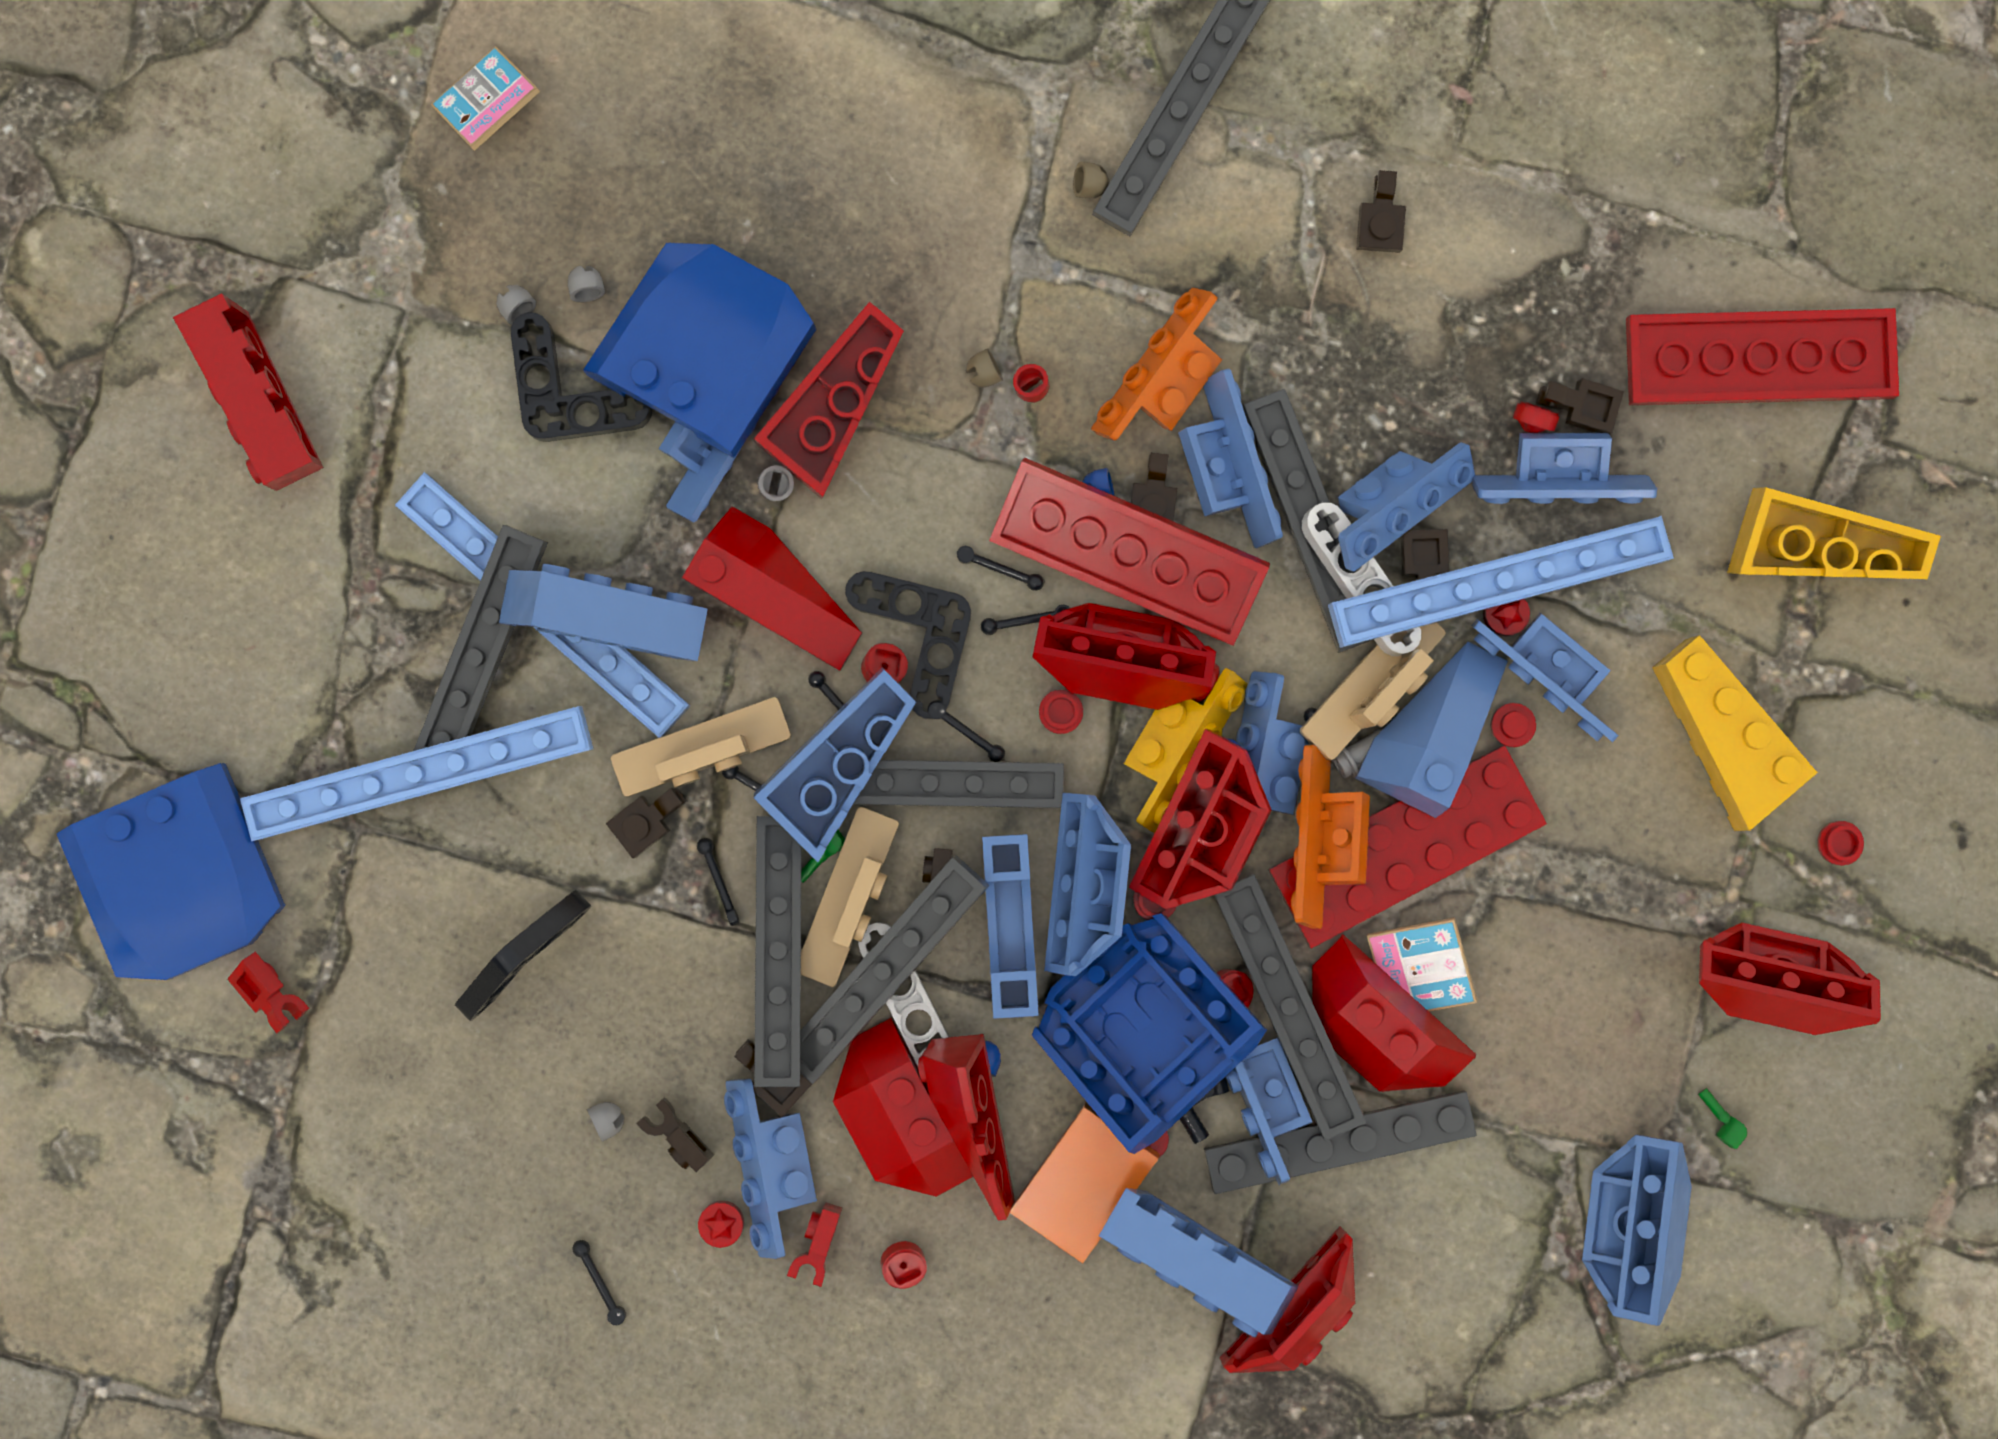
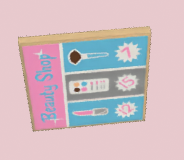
[431,46,540,151]
[1367,917,1478,1011]

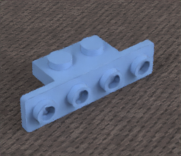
[1178,369,1283,548]
[659,389,779,523]
[1472,433,1657,504]
[1338,442,1475,572]
[1471,613,1619,742]
[1236,671,1308,815]
[1226,1038,1313,1185]
[724,1079,817,1259]

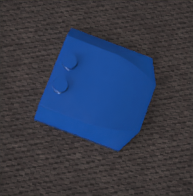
[583,243,817,458]
[56,763,285,980]
[1032,913,1267,1154]

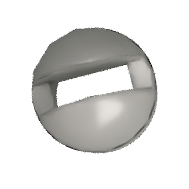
[568,266,605,302]
[496,285,536,324]
[757,465,794,501]
[587,1102,624,1142]

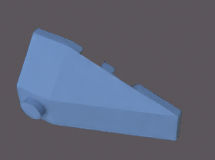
[1355,642,1508,818]

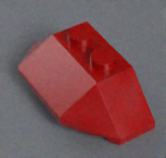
[1032,603,1216,710]
[1128,729,1272,909]
[1699,922,1881,1035]
[1312,934,1476,1092]
[832,1017,973,1197]
[1219,1226,1356,1373]

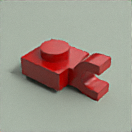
[227,951,309,1033]
[787,1202,842,1287]

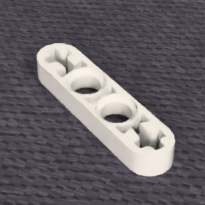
[1302,503,1421,656]
[858,922,949,1066]

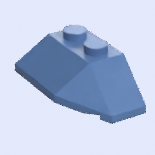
[1044,793,1131,976]
[1582,1135,1692,1326]

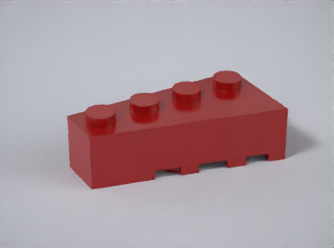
[173,293,324,491]
[754,301,904,499]

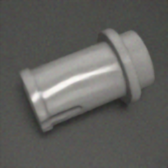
[1332,729,1381,779]

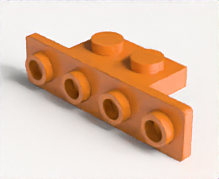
[1091,288,1222,441]
[1291,745,1370,929]

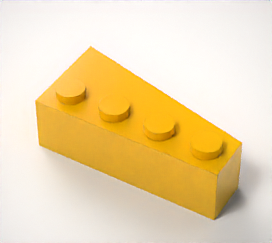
[1727,487,1941,579]
[1652,635,1818,831]

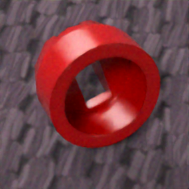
[1013,364,1050,403]

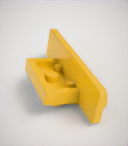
[1124,668,1248,834]

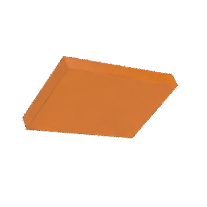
[1010,1103,1160,1264]

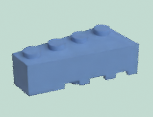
[499,564,708,661]
[754,668,916,862]
[1099,1188,1299,1337]

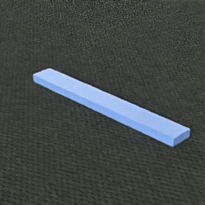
[395,472,690,738]
[1328,516,1674,648]
[240,706,594,842]

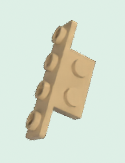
[1300,622,1446,760]
[611,697,791,797]
[801,807,899,987]

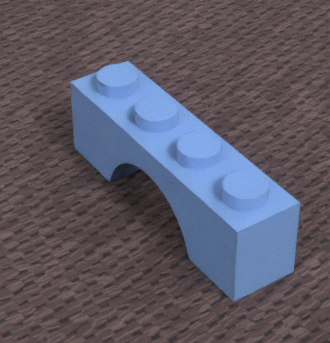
[982,834,1039,1019]

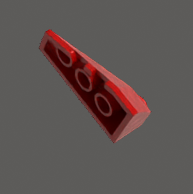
[682,506,862,671]
[918,1034,1015,1221]

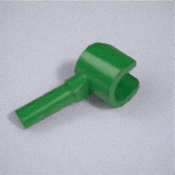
[801,829,845,883]
[1698,1088,1747,1149]

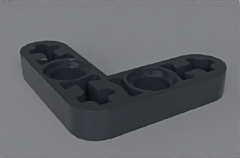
[511,312,652,442]
[845,571,971,719]
[455,890,591,1021]

